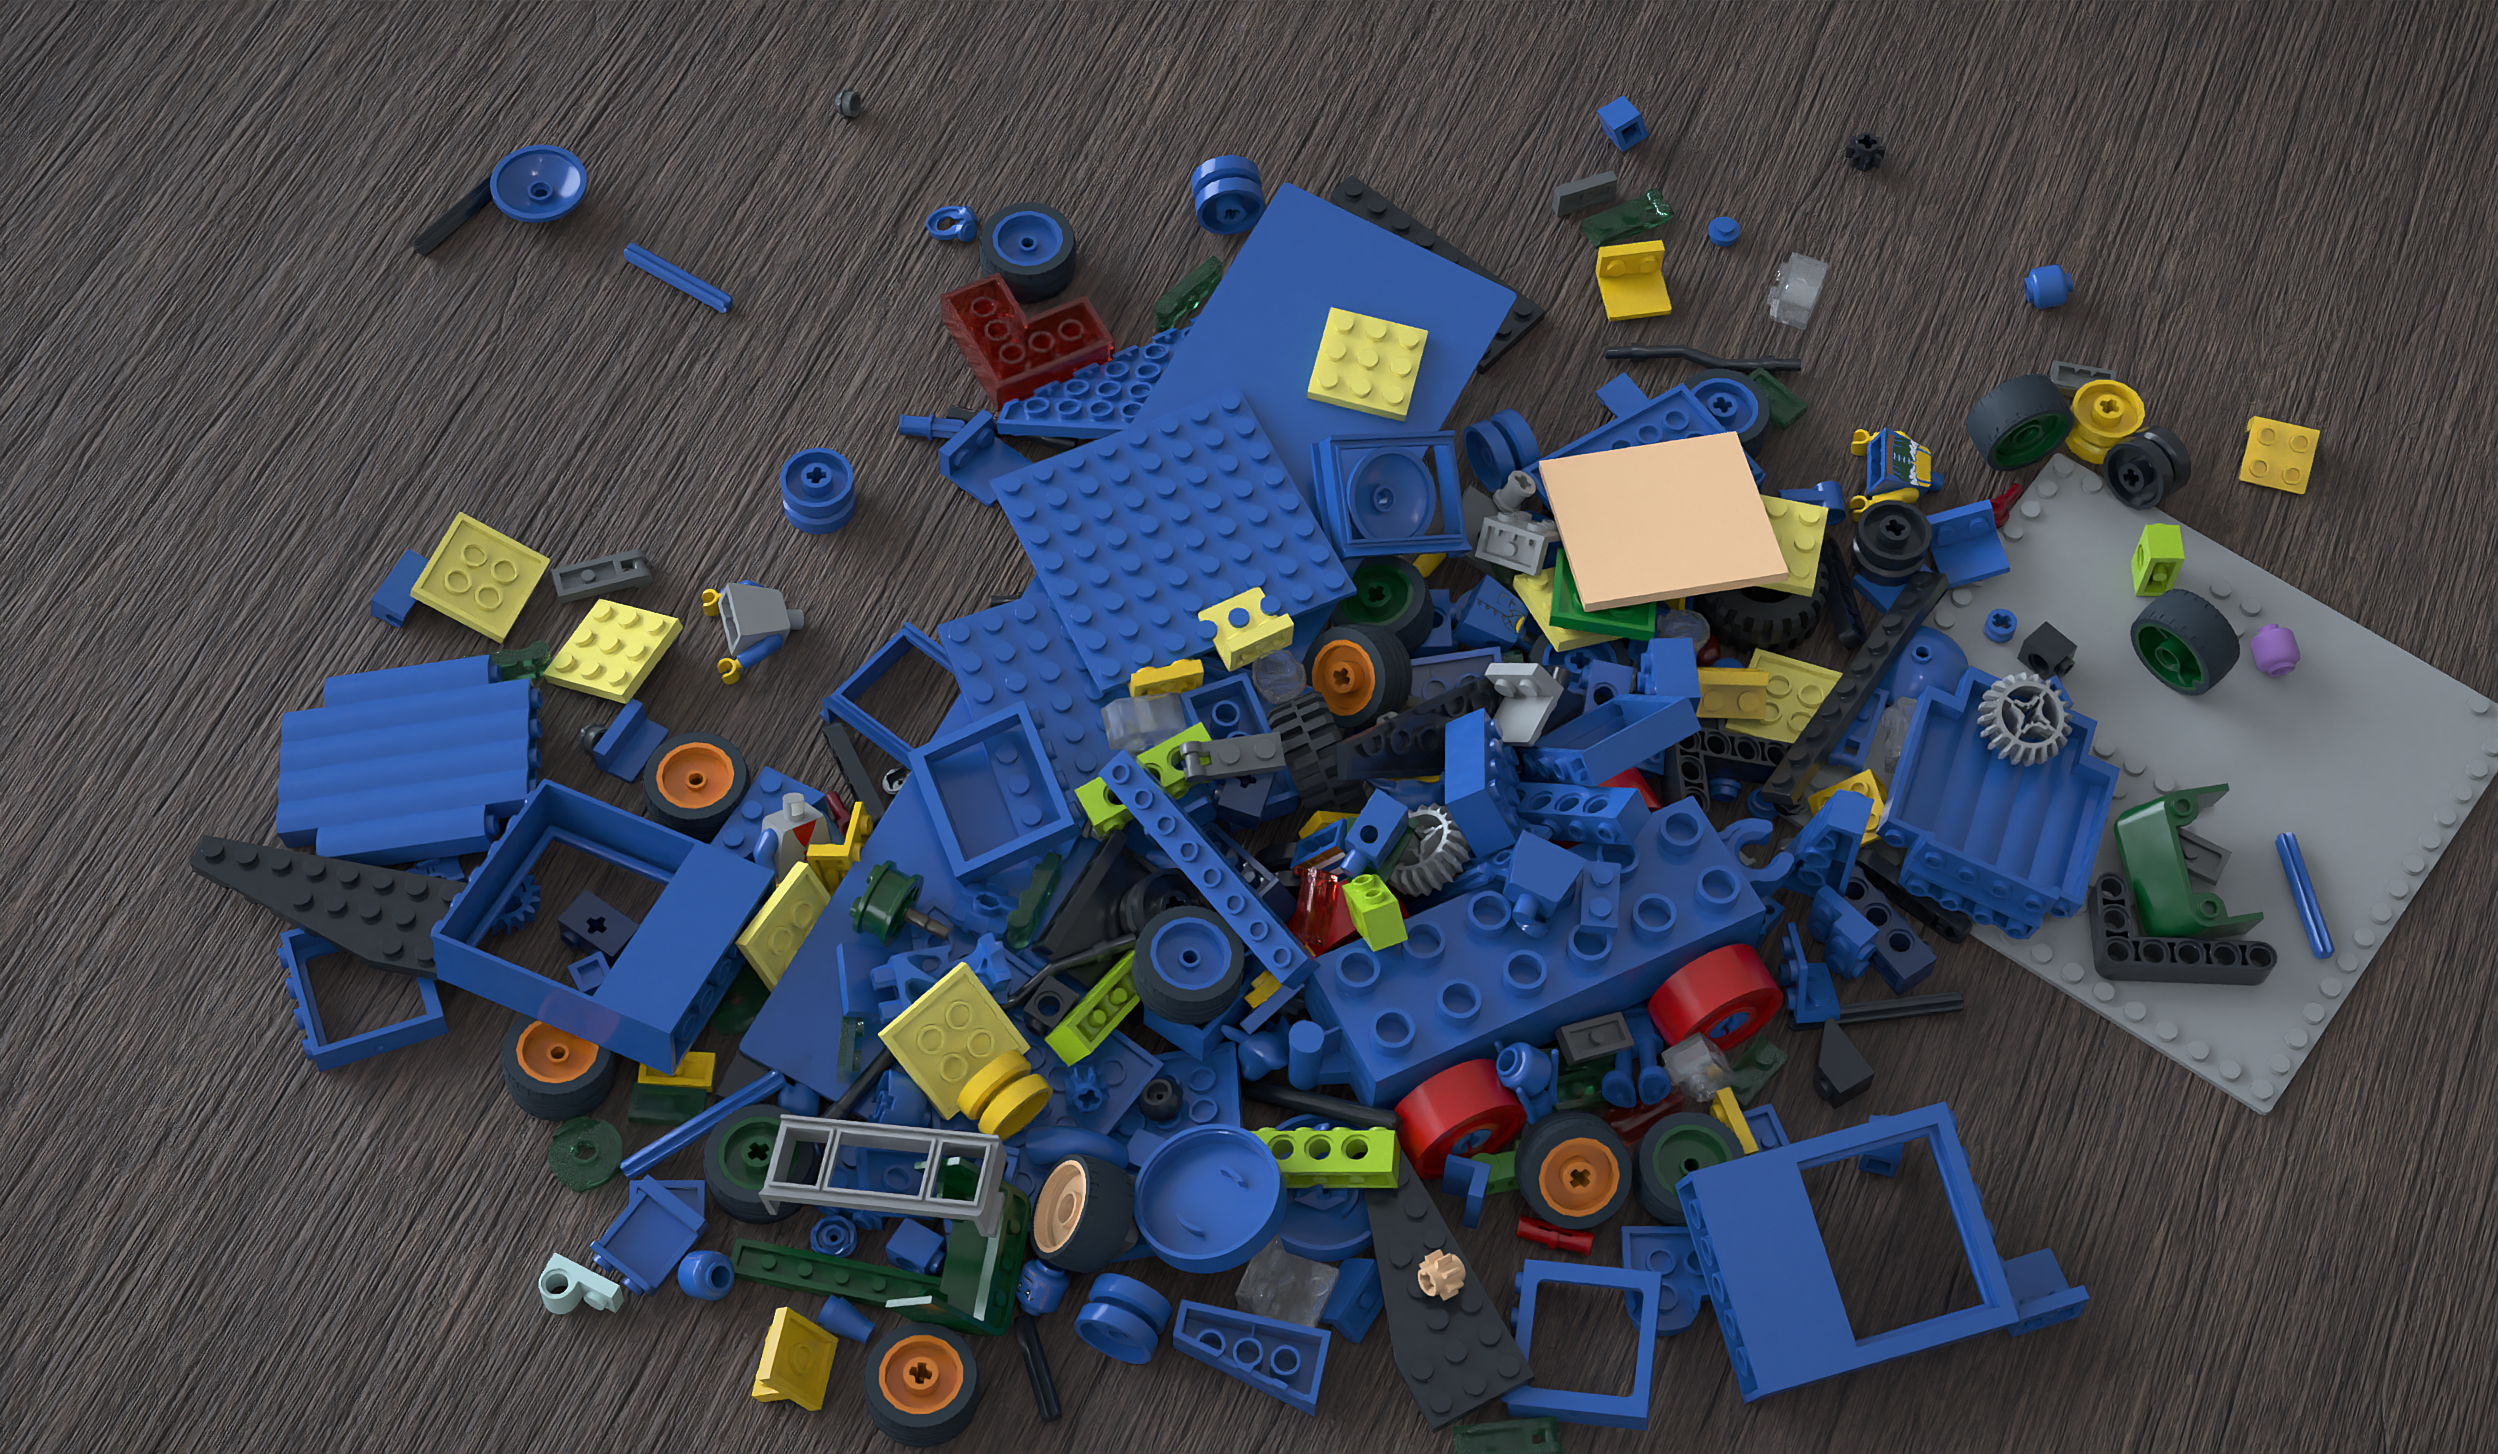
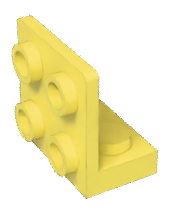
[1198,587,1294,672]

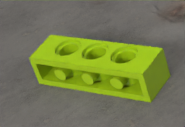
[1074,722,1213,837]
[1044,947,1140,1067]
[1249,1127,1401,1188]

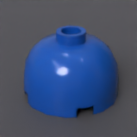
[867,1069,932,1128]

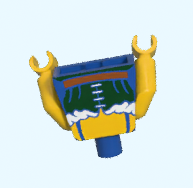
[1850,428,1944,522]

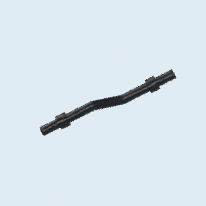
[1605,342,1801,375]
[999,932,1137,1013]

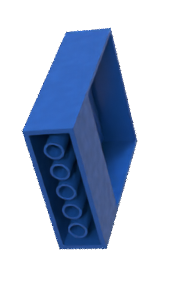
[430,778,776,1076]
[1675,1101,2020,1404]

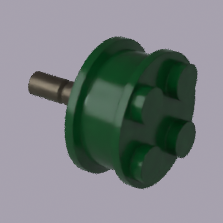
[849,860,950,948]

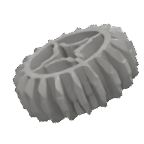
[1977,672,2073,767]
[1388,803,1471,898]

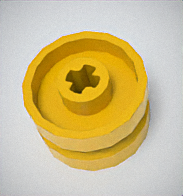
[2065,380,2145,464]
[956,1049,1053,1142]

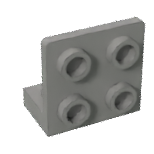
[1475,510,1562,576]
[1484,663,1564,747]

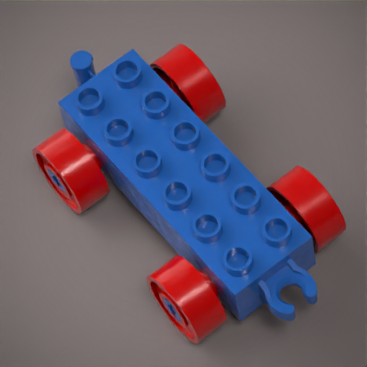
[1286,767,1794,1179]

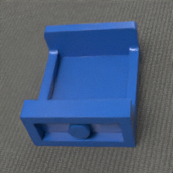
[589,1174,710,1298]

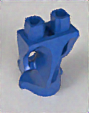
[870,933,1012,1024]

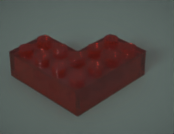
[940,272,1115,412]

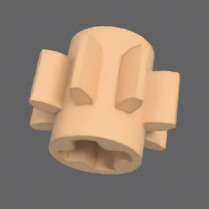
[1418,1249,1466,1301]

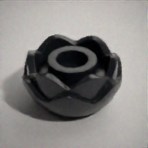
[1138,1078,1184,1121]

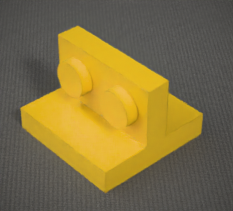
[1696,667,1769,719]
[752,1307,838,1411]

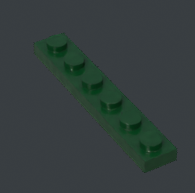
[730,1237,942,1310]

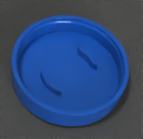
[1270,1114,1373,1262]
[1133,1124,1287,1273]

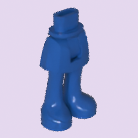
[1601,1000,1671,1107]

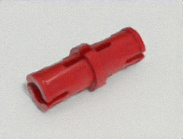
[1516,1214,1595,1256]

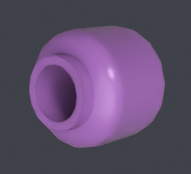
[2250,624,2300,677]

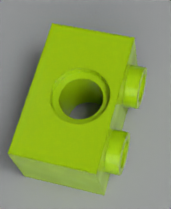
[2131,523,2185,596]
[1342,874,1408,952]

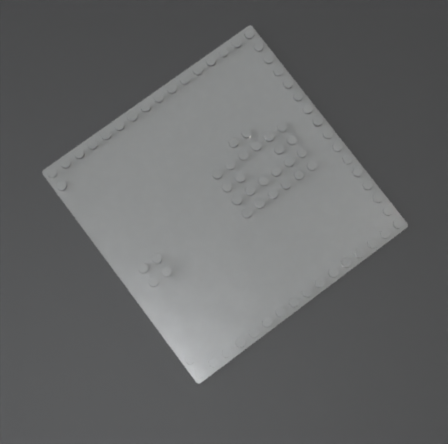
[1779,453,2498,1115]

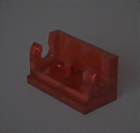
[1293,867,1338,947]
[1600,1090,1685,1147]

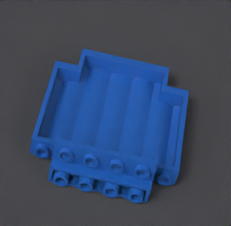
[276,654,543,866]
[1876,666,2120,939]

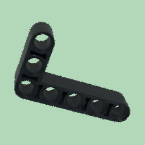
[1659,727,1794,814]
[2088,872,2278,986]

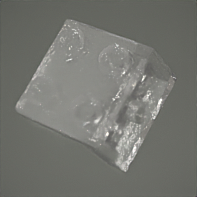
[1235,1233,1340,1328]

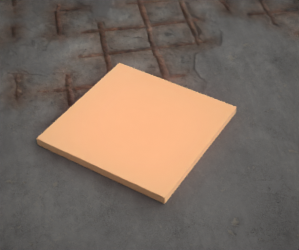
[1539,431,1789,612]

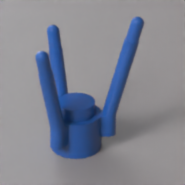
[1494,1040,1559,1125]

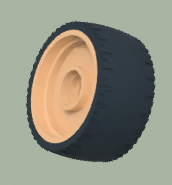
[1030,1153,1135,1274]

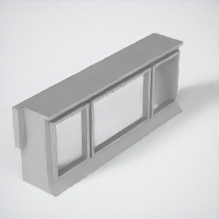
[758,1114,1007,1237]

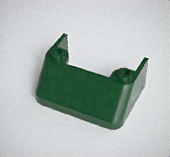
[2114,783,2264,939]
[886,1157,1031,1337]

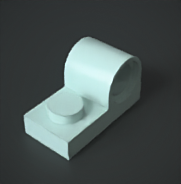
[539,1253,624,1314]

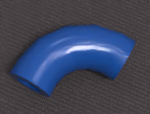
[1026,1125,1129,1170]

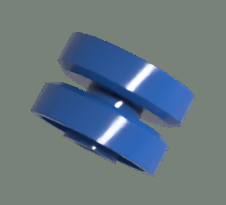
[1191,155,1266,235]
[1463,408,1541,493]
[780,447,857,535]
[1075,1273,1172,1364]

